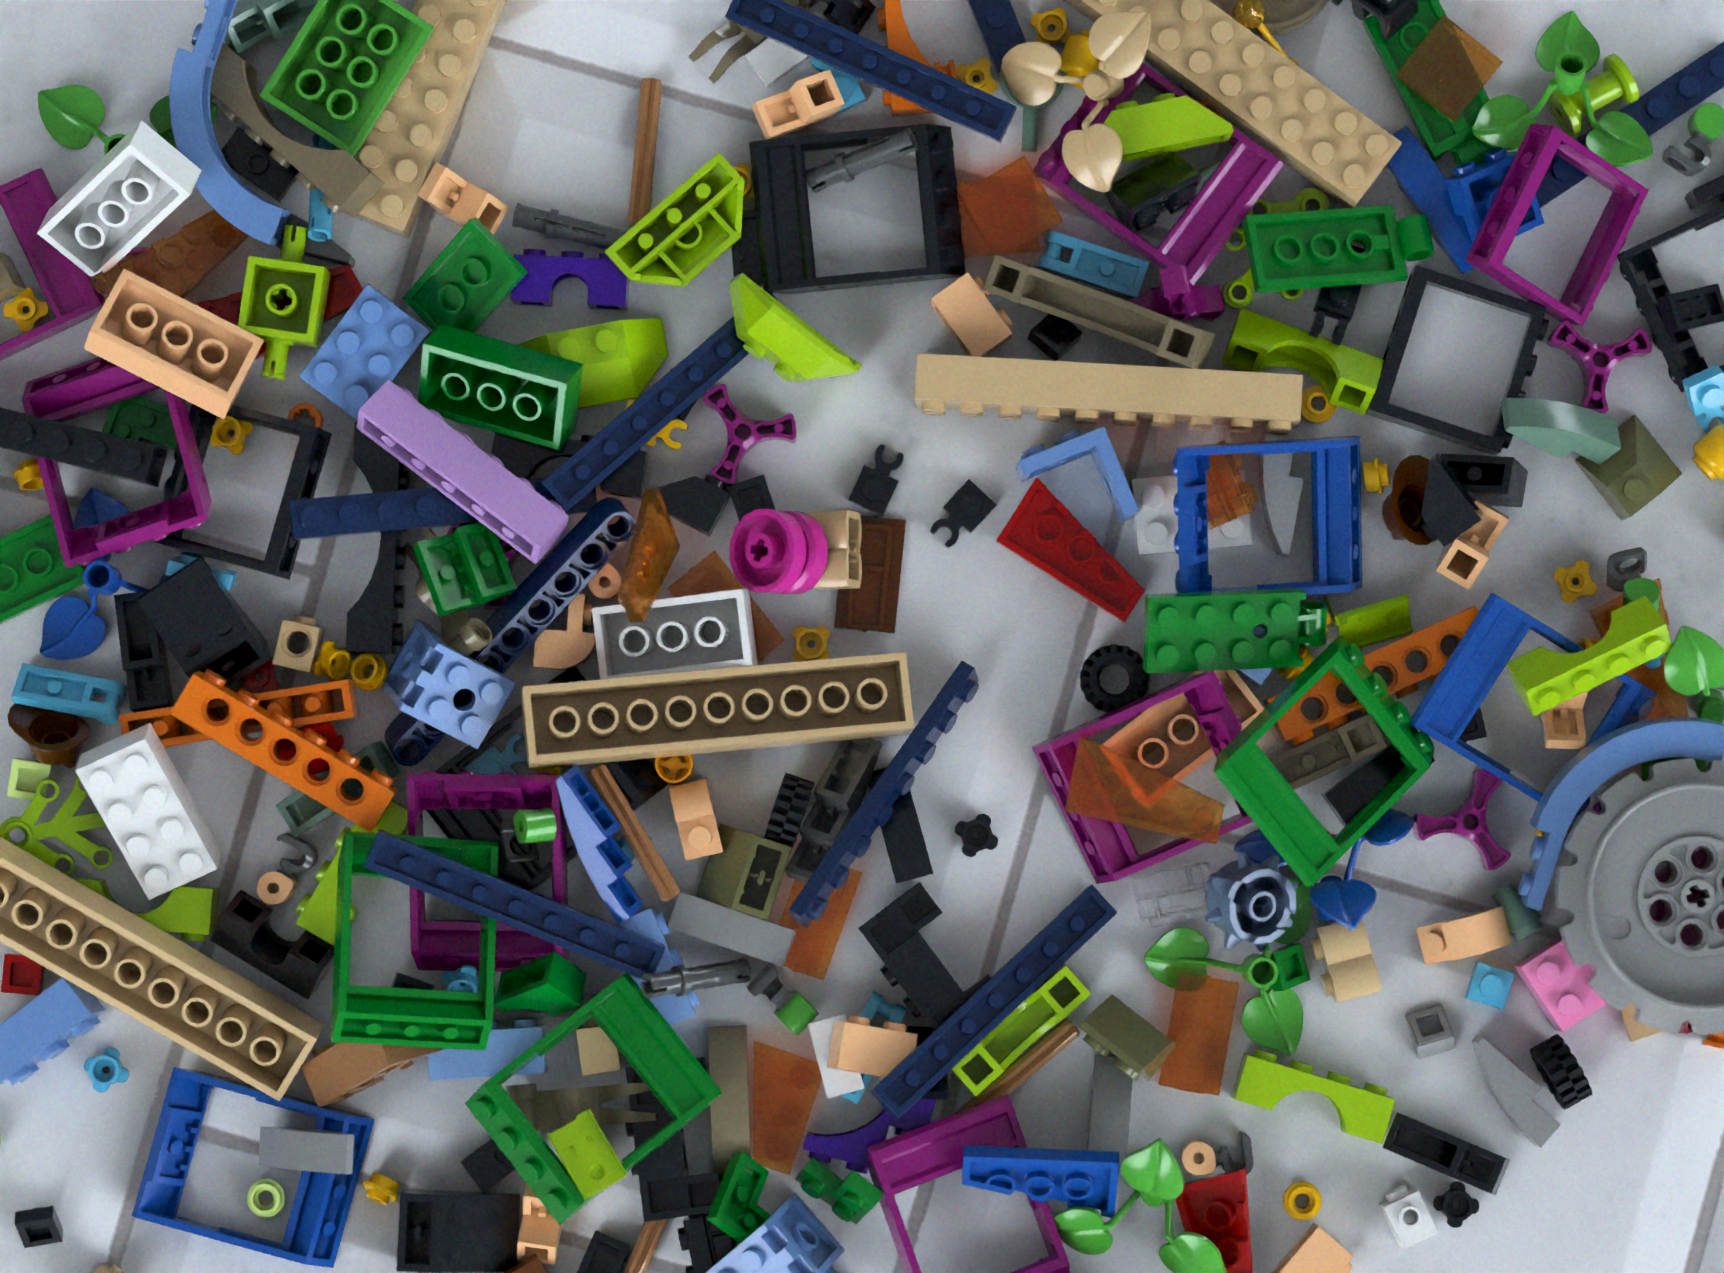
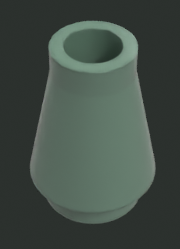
[1492,883,1544,943]

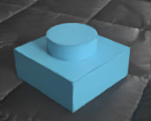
[1465,962,1515,1010]

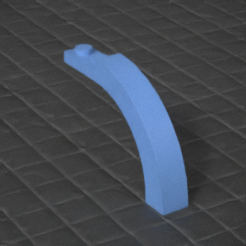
[169,0,291,247]
[1518,716,1724,911]

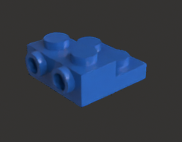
[1444,147,1544,244]

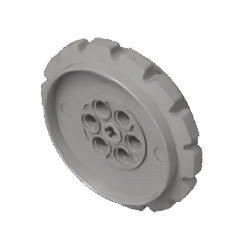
[1555,758,1724,1035]

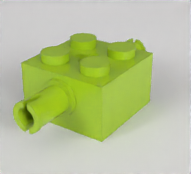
[238,225,331,380]

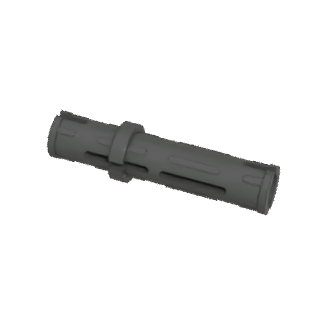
[806,127,918,193]
[512,203,627,249]
[641,958,751,999]

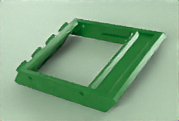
[1213,635,1434,888]
[330,831,499,1050]
[465,973,723,1225]

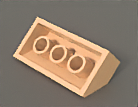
[84,269,264,419]
[1099,670,1265,808]

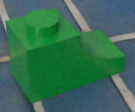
[494,951,587,1016]

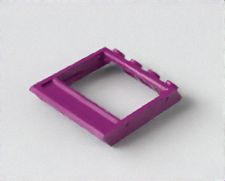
[1030,62,1284,286]
[0,168,105,361]
[22,357,212,568]
[1032,670,1253,884]
[407,771,569,972]
[867,1094,1070,1273]

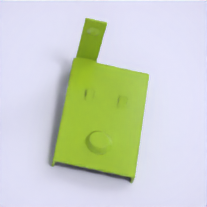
[1323,594,1413,648]
[547,1109,628,1200]

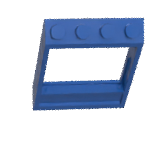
[1173,436,1362,595]
[1408,592,1657,821]
[132,1067,375,1268]

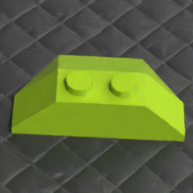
[1103,93,1234,163]
[604,152,744,287]
[729,273,862,383]
[516,318,669,409]

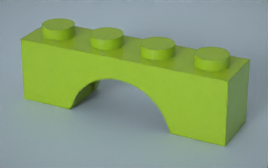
[1221,308,1384,415]
[1506,595,1672,717]
[295,799,408,946]
[71,877,219,942]
[952,964,1091,1096]
[1231,1049,1395,1144]

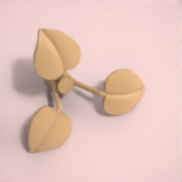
[1001,11,1150,192]

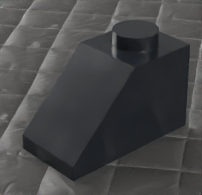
[1420,453,1483,546]
[1441,454,1528,507]
[640,474,730,537]

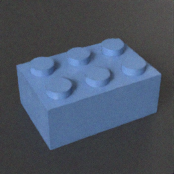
[299,283,430,420]
[0,977,106,1086]

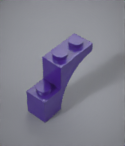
[803,1099,936,1174]

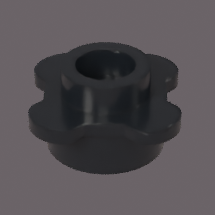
[955,814,998,857]
[1433,1181,1479,1228]

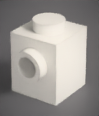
[1379,1185,1439,1249]

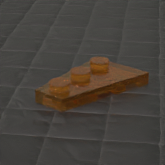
[619,488,680,622]
[753,1040,822,1175]

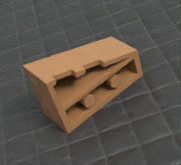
[301,1042,443,1108]

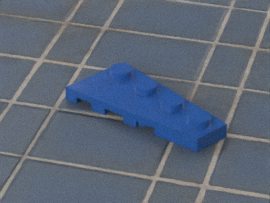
[962,1145,1120,1218]

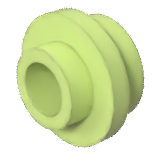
[247,1178,286,1217]

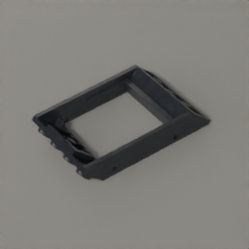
[749,124,966,294]
[1617,206,1724,393]
[426,667,667,891]

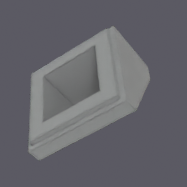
[1405,1004,1454,1059]

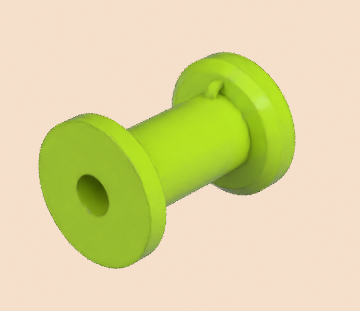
[1547,53,1639,137]

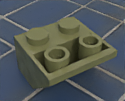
[696,823,792,921]
[1079,994,1177,1081]

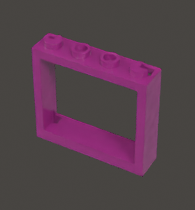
[1465,124,1649,326]

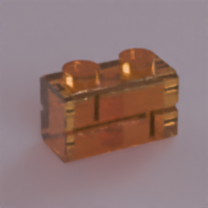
[1207,440,1258,530]

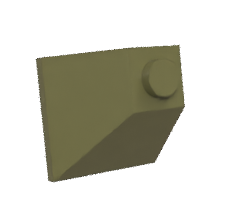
[1575,414,1682,520]

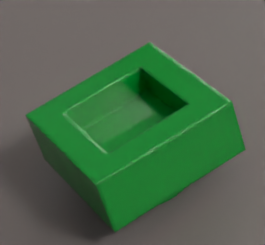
[1269,943,1311,992]

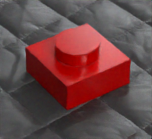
[1,953,45,995]

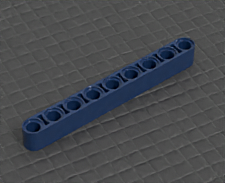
[384,497,636,766]

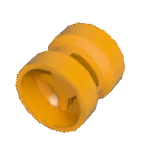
[655,755,694,785]

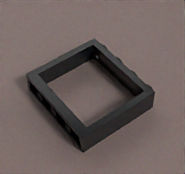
[1365,265,1549,456]
[152,404,332,580]

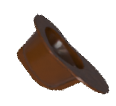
[1382,455,1433,545]
[7,703,90,768]

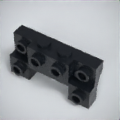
[858,882,991,1030]
[625,1057,721,1222]

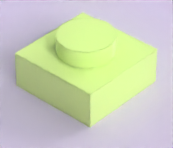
[7,757,51,800]

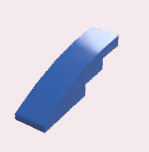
[1386,126,1475,275]
[556,764,644,925]

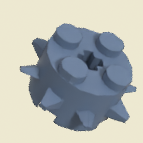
[1205,852,1298,952]

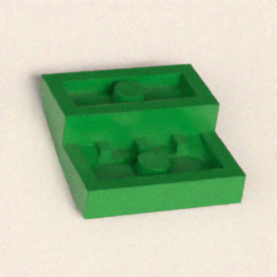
[413,522,517,617]

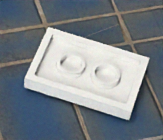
[1131,469,1252,556]

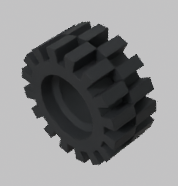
[1079,644,1150,713]
[764,773,815,848]
[1530,1034,1593,1110]

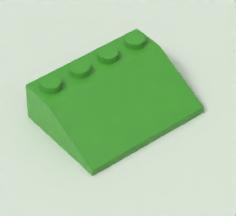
[259,0,435,157]

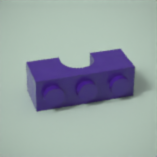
[511,249,629,311]

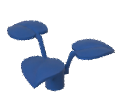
[40,488,170,660]
[1234,808,1414,931]

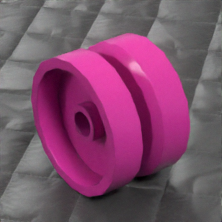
[729,509,828,594]

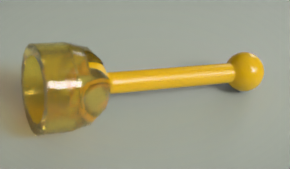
[1232,0,1298,66]

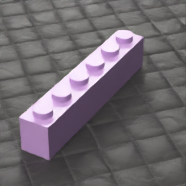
[356,379,569,564]

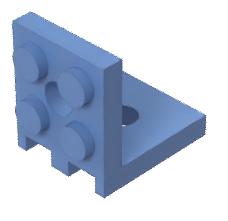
[1015,426,1139,523]
[381,619,516,749]
[705,1192,845,1273]

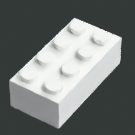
[37,120,202,282]
[591,589,758,679]
[75,723,222,900]

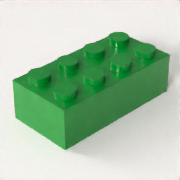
[418,324,583,450]

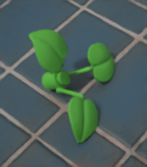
[1472,11,1653,167]
[38,85,218,155]
[1641,626,1724,781]
[1144,879,1312,1056]
[1053,1138,1227,1273]

